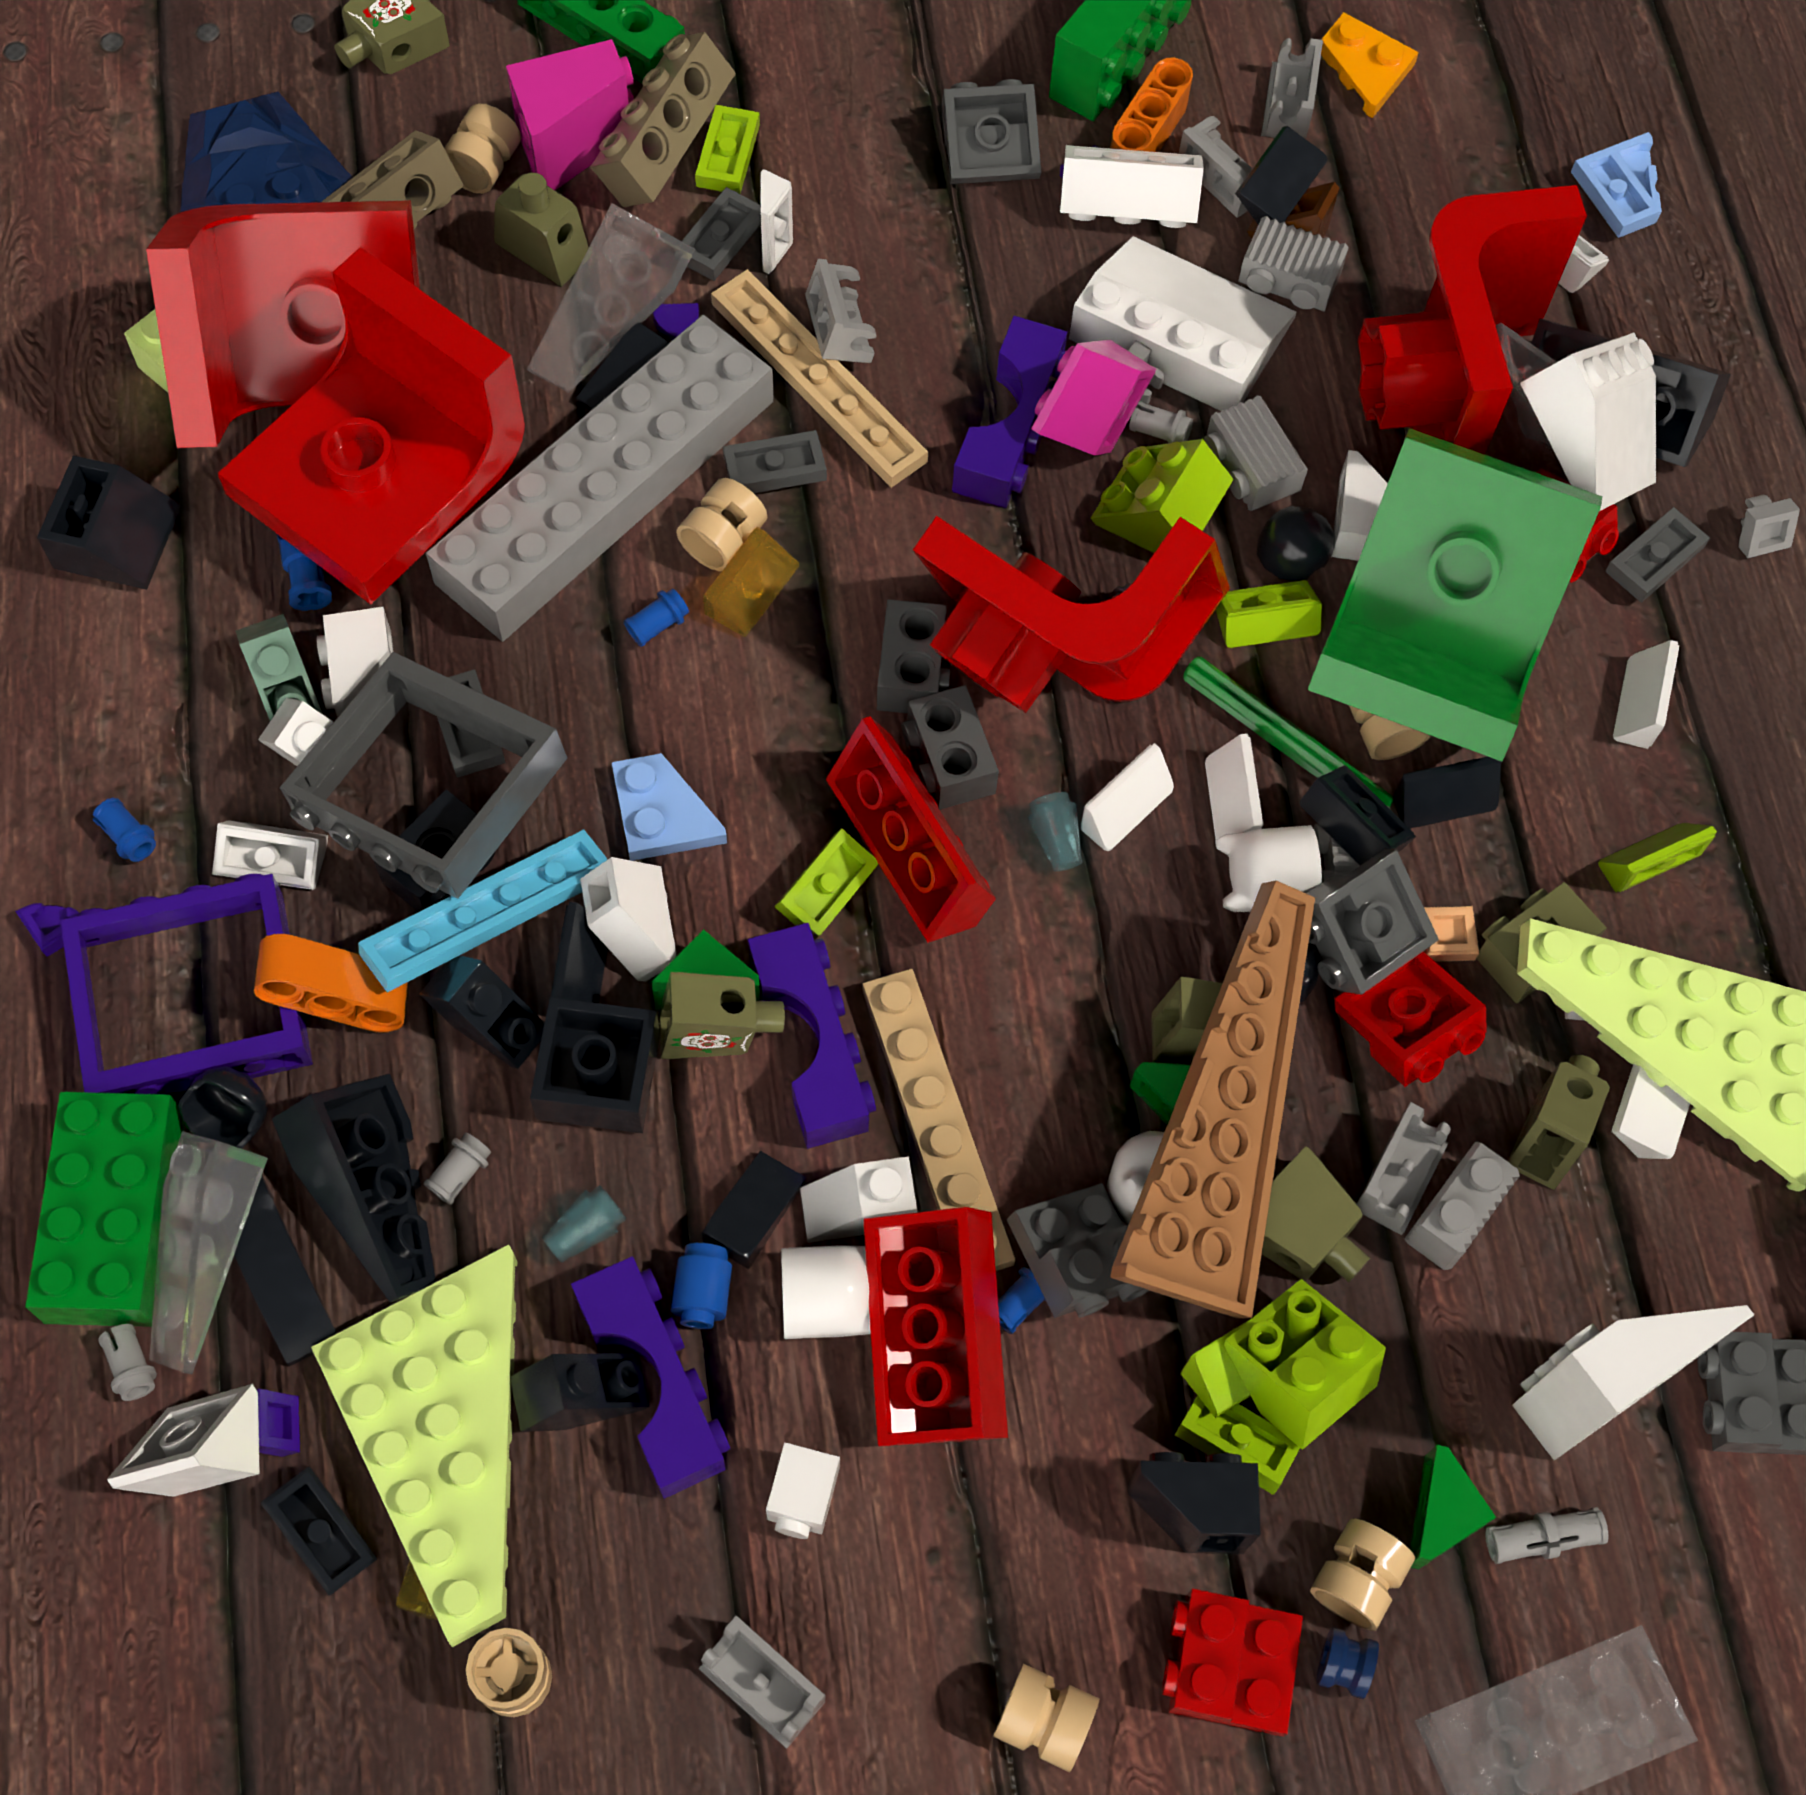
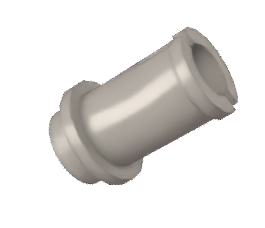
[1129,401,1193,444]
[424,1133,491,1205]
[98,1324,157,1401]

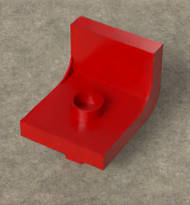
[1357,185,1587,455]
[146,200,420,448]
[218,247,525,605]
[913,516,1230,714]

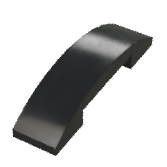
[200,1150,337,1367]

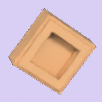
[1423,906,1479,962]

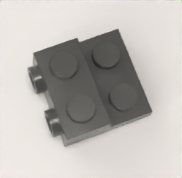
[941,79,1041,184]
[1307,849,1439,995]
[1007,1183,1149,1318]
[1697,1332,1806,1455]

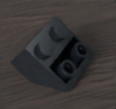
[37,455,181,590]
[1128,1452,1261,1554]

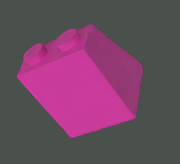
[506,39,634,190]

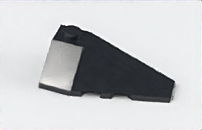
[1524,318,1731,467]
[272,1073,436,1302]

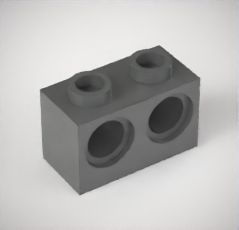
[877,599,950,713]
[901,685,999,810]

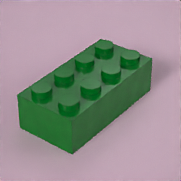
[1049,0,1191,122]
[25,1092,184,1327]

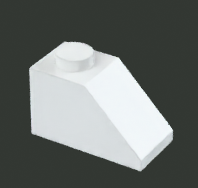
[1331,450,1388,561]
[800,1156,917,1243]

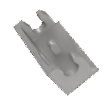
[1261,38,1323,139]
[1179,116,1253,218]
[805,259,877,363]
[1356,1102,1451,1235]
[699,1616,825,1749]

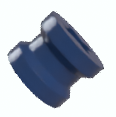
[1316,1627,1379,1700]

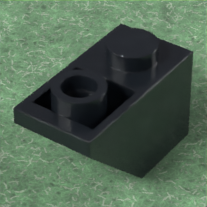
[419,955,545,1069]
[510,1353,649,1432]

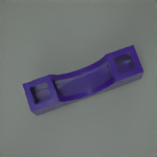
[952,316,1068,508]
[748,923,876,1149]
[571,1256,731,1499]

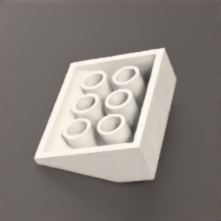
[1069,236,1297,411]
[1520,333,1656,511]
[1512,1305,1754,1461]

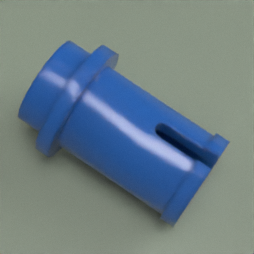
[623,588,689,647]
[92,798,156,862]
[998,1267,1047,1334]

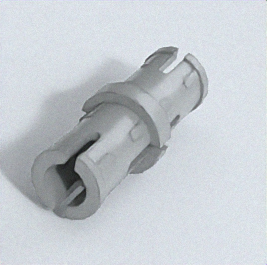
[1485,1507,1608,1564]

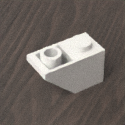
[317,607,394,717]
[580,857,677,982]

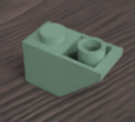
[235,614,322,721]

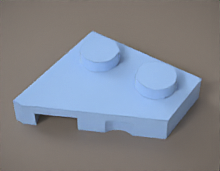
[1571,132,1662,238]
[612,753,727,861]

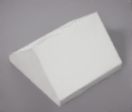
[107,1384,259,1497]

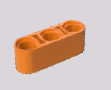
[1110,57,1193,152]
[254,934,408,1032]

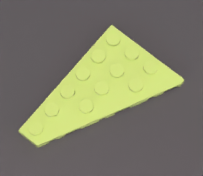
[1517,918,1806,1192]
[311,1245,517,1647]

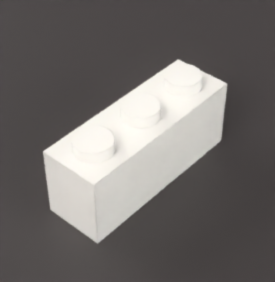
[1060,145,1204,228]

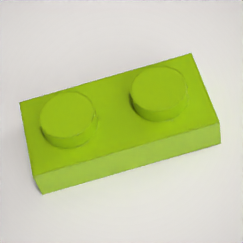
[695,105,760,194]
[774,828,878,940]
[1175,1395,1300,1495]

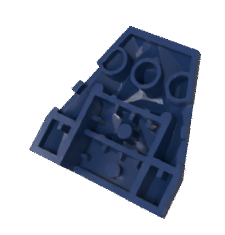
[180,92,353,212]

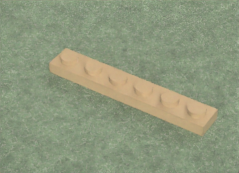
[711,269,928,488]
[862,969,1015,1271]

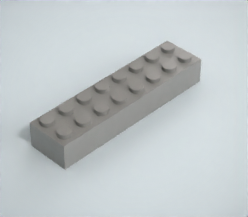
[426,315,773,642]

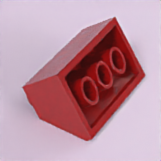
[826,716,996,943]
[864,1207,1008,1446]

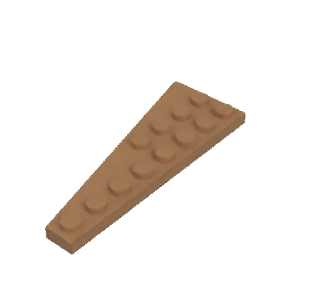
[1110,880,1315,1318]

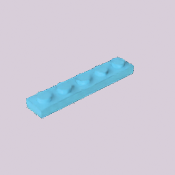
[358,829,608,992]

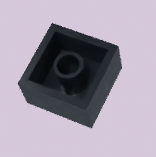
[530,997,660,1134]

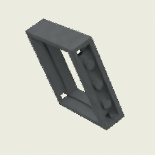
[280,652,567,899]

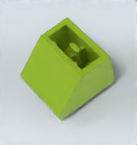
[1091,439,1234,553]
[1224,1279,1386,1450]

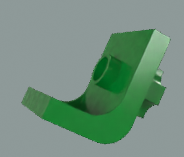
[1307,428,1603,762]

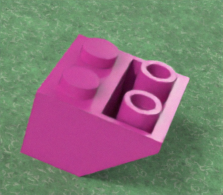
[1031,340,1157,456]

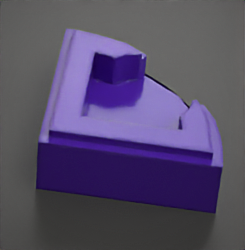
[652,303,699,341]
[15,903,79,957]

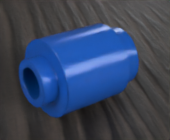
[671,1243,733,1329]

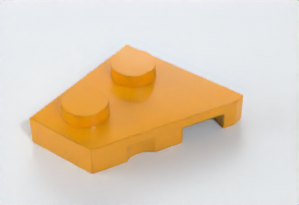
[1321,12,1419,118]

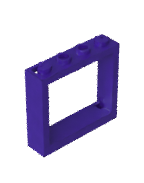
[60,873,313,1097]

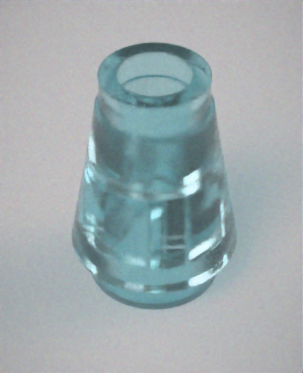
[1027,792,1083,872]
[542,1185,627,1263]

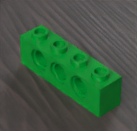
[517,0,685,83]

